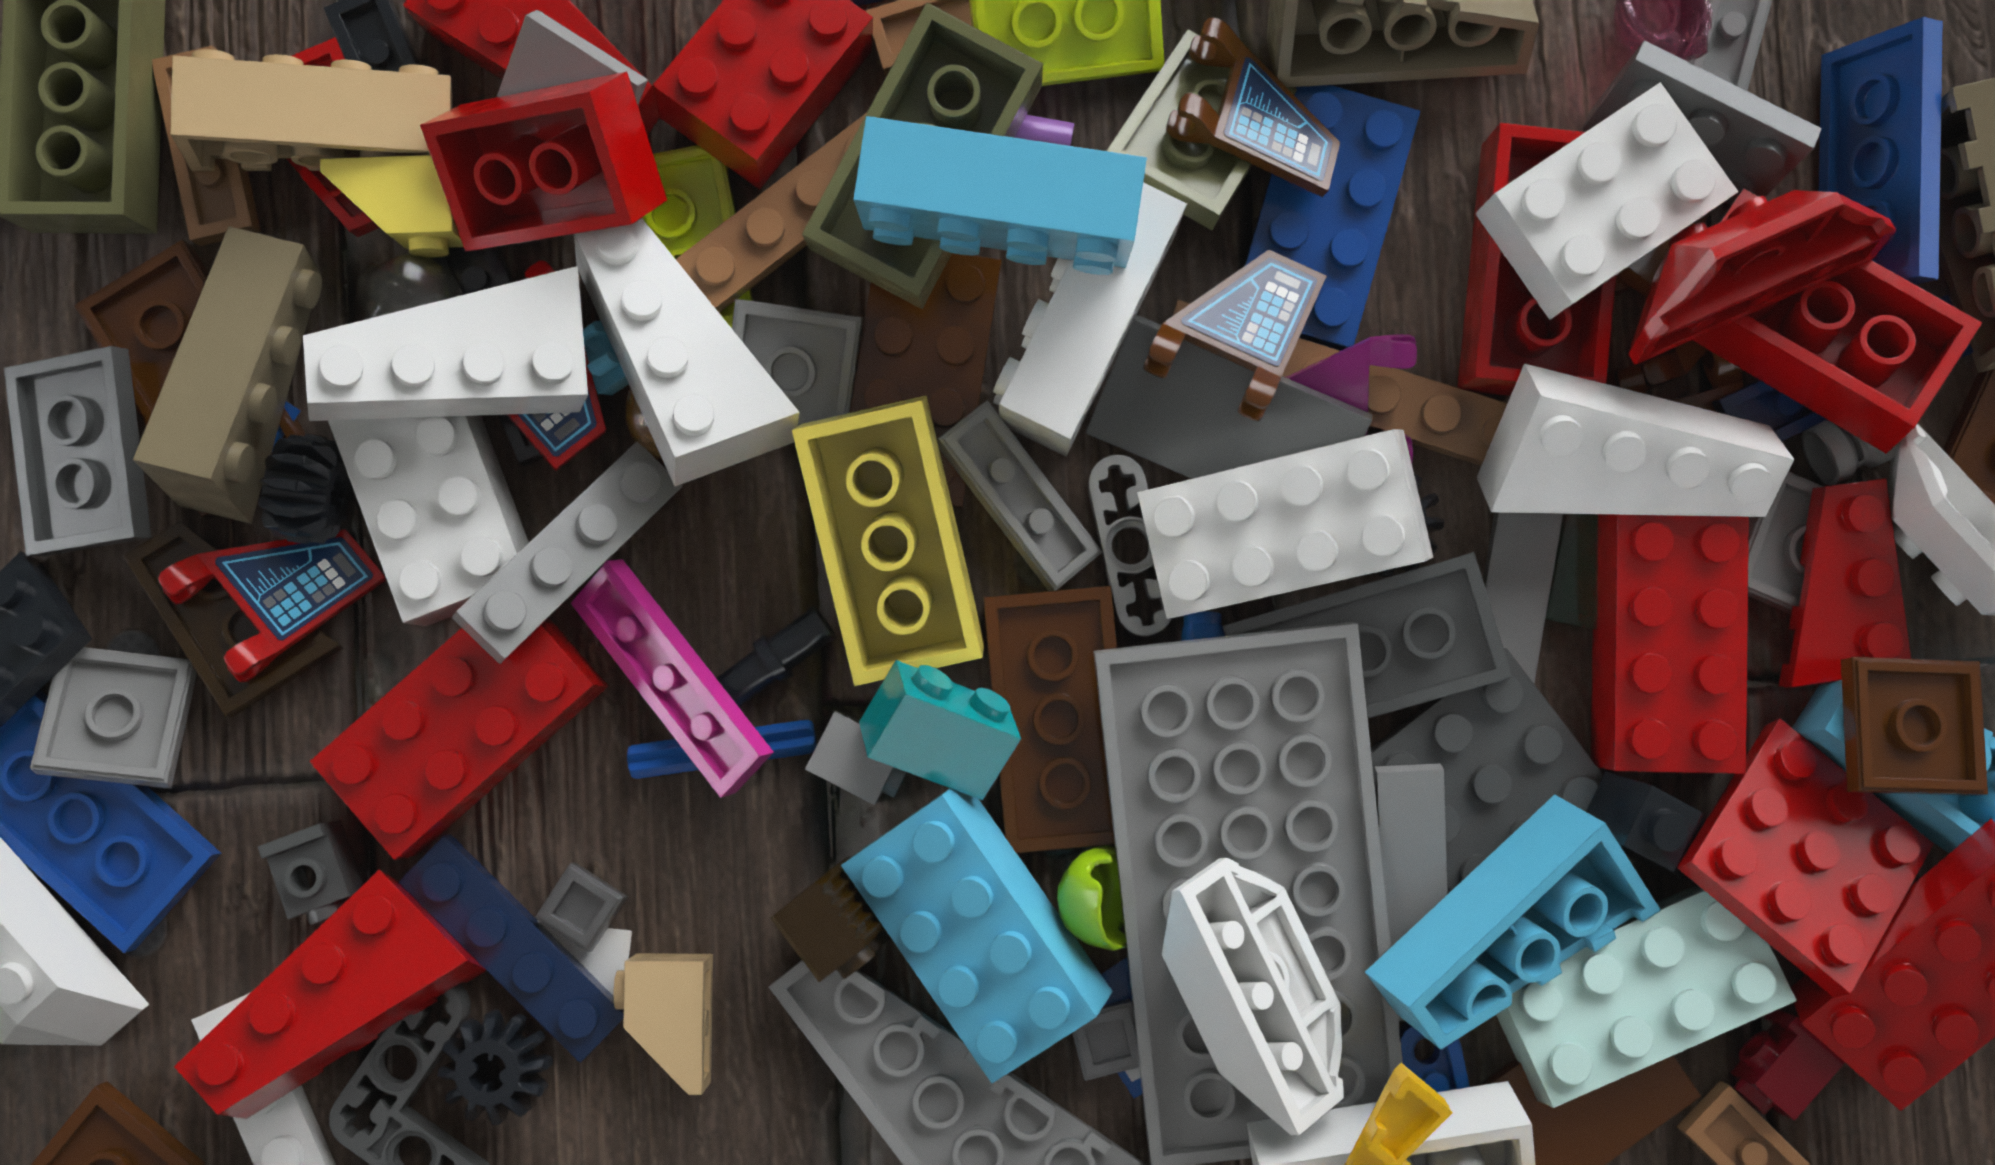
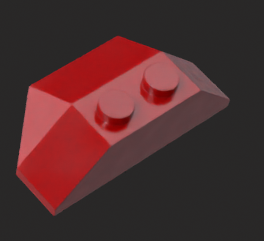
[1628,190,1896,365]

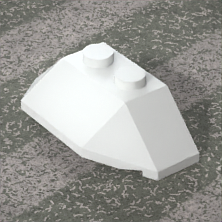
[1888,423,1995,616]
[0,837,150,1046]
[1162,858,1344,1135]

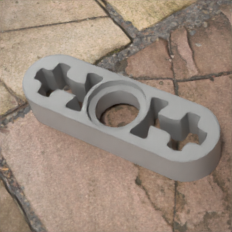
[1088,455,1171,637]

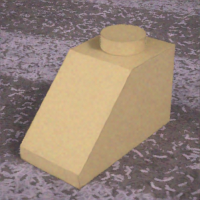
[613,953,713,1095]

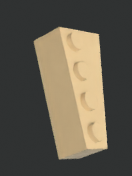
[170,49,453,171]

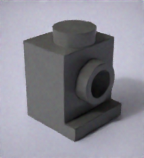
[257,820,363,925]

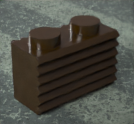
[770,857,890,982]

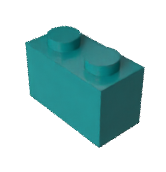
[859,660,1021,800]

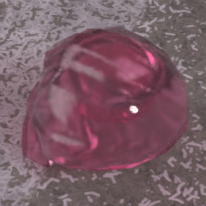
[1614,0,1713,62]

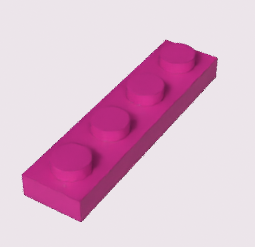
[571,559,774,798]

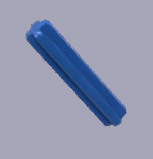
[627,720,817,779]

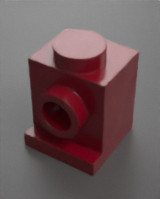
[1730,1009,1845,1121]

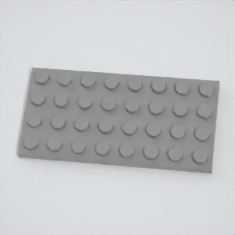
[1093,621,1403,1165]

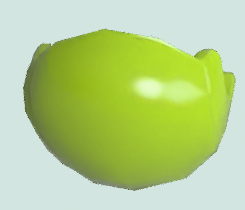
[1057,845,1127,951]

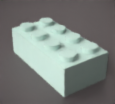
[1496,885,1797,1108]

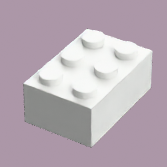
[1475,82,1738,320]

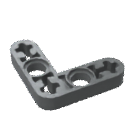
[329,984,491,1165]

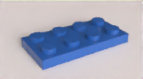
[1819,17,1943,285]
[1244,85,1420,351]
[0,690,222,953]

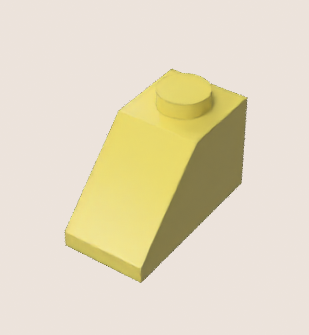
[320,155,464,258]

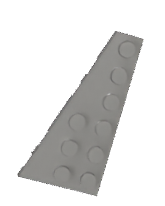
[769,960,1146,1165]

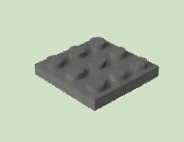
[1371,648,1603,893]

